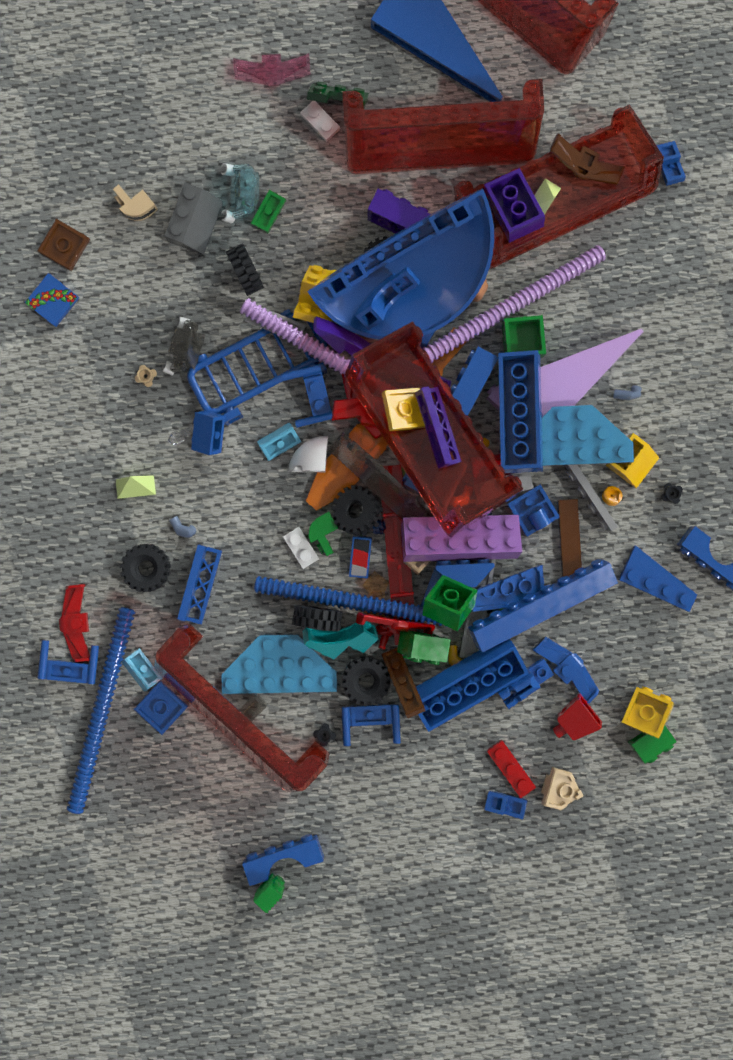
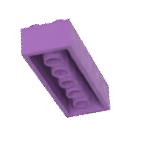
[401,515,522,562]

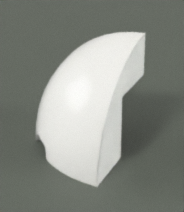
[288,436,328,473]

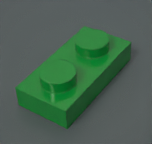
[251,190,286,234]

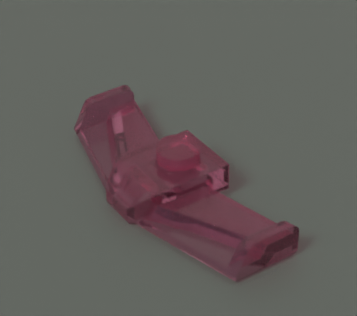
[233,53,311,86]

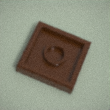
[37,219,90,272]

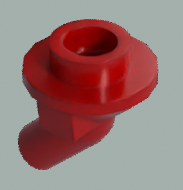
[376,624,394,650]

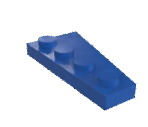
[619,545,697,612]
[472,565,544,612]

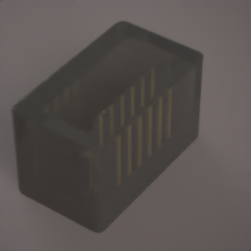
[234,693,268,727]

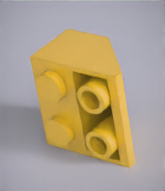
[605,433,659,488]

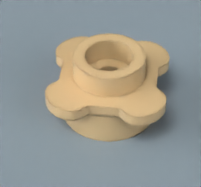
[135,365,157,387]

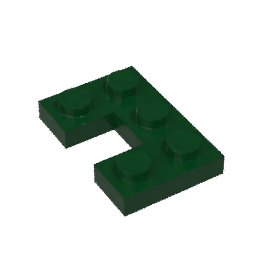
[307,81,369,109]

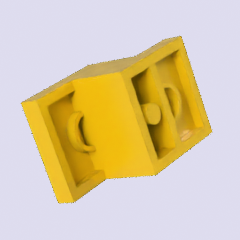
[293,265,337,323]

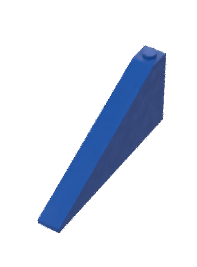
[371,0,503,107]

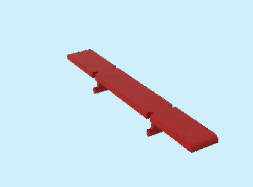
[378,464,417,645]

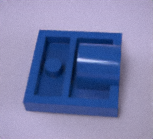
[507,484,560,537]

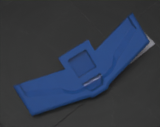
[532,636,599,704]

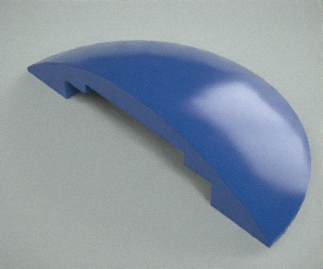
[307,189,494,341]

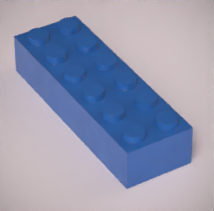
[498,350,543,473]
[416,639,529,732]

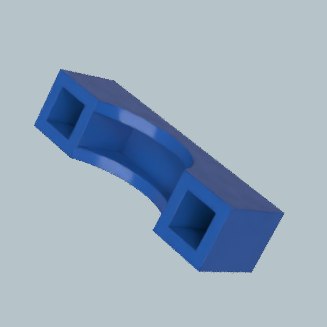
[677,526,733,591]
[242,834,324,886]

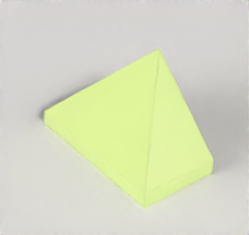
[534,178,561,215]
[116,476,156,499]

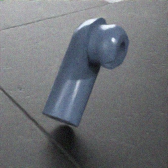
[613,385,642,400]

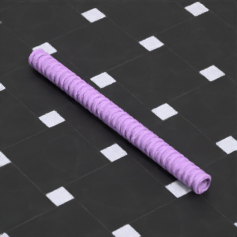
[422,245,606,363]
[240,298,396,399]

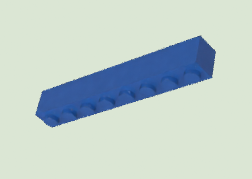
[468,559,618,653]

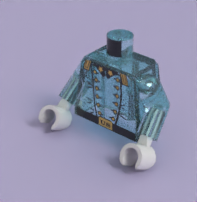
[221,163,259,224]

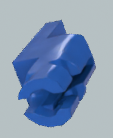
[498,658,554,709]

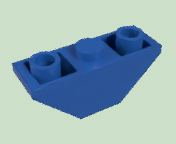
[435,559,495,587]

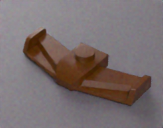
[550,133,625,185]

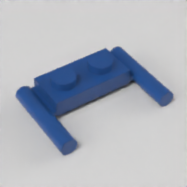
[282,364,332,428]
[38,640,99,684]
[341,704,401,746]

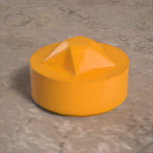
[602,486,622,506]

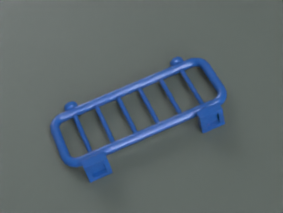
[187,309,328,426]

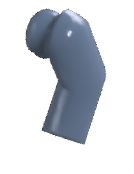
[169,516,196,538]

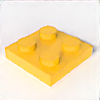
[382,388,425,431]

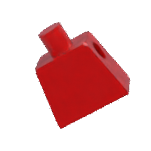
[553,693,602,740]

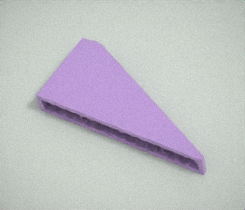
[487,329,644,418]

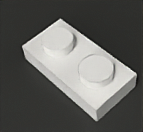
[300,101,340,142]
[283,527,319,569]

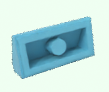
[257,422,301,461]
[122,648,163,692]

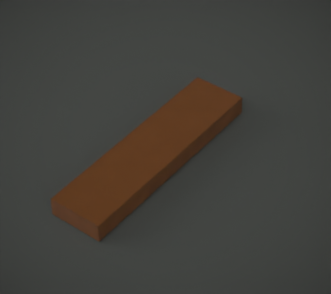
[557,499,582,577]
[381,647,426,718]

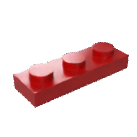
[486,739,536,798]

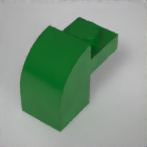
[309,512,339,556]

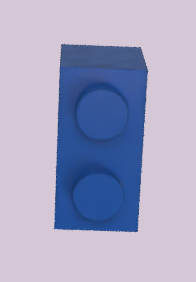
[191,411,225,455]

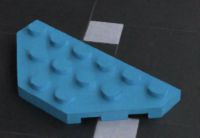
[542,405,634,466]
[222,634,337,694]

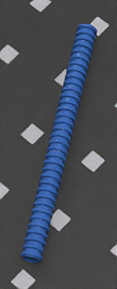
[254,576,461,629]
[66,607,136,814]

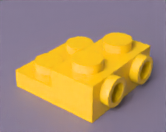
[622,686,674,739]

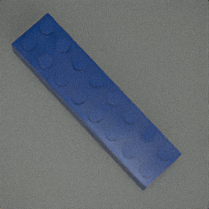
[402,346,498,497]

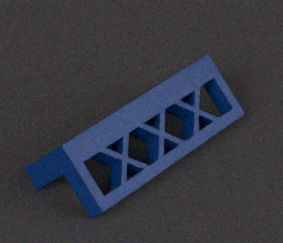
[177,545,222,625]

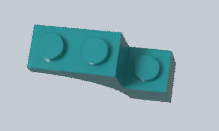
[302,621,378,659]

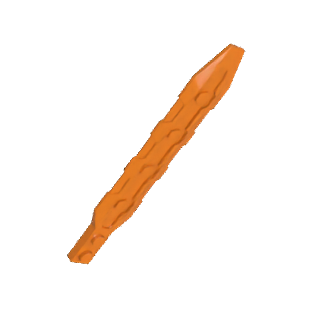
[306,328,467,511]

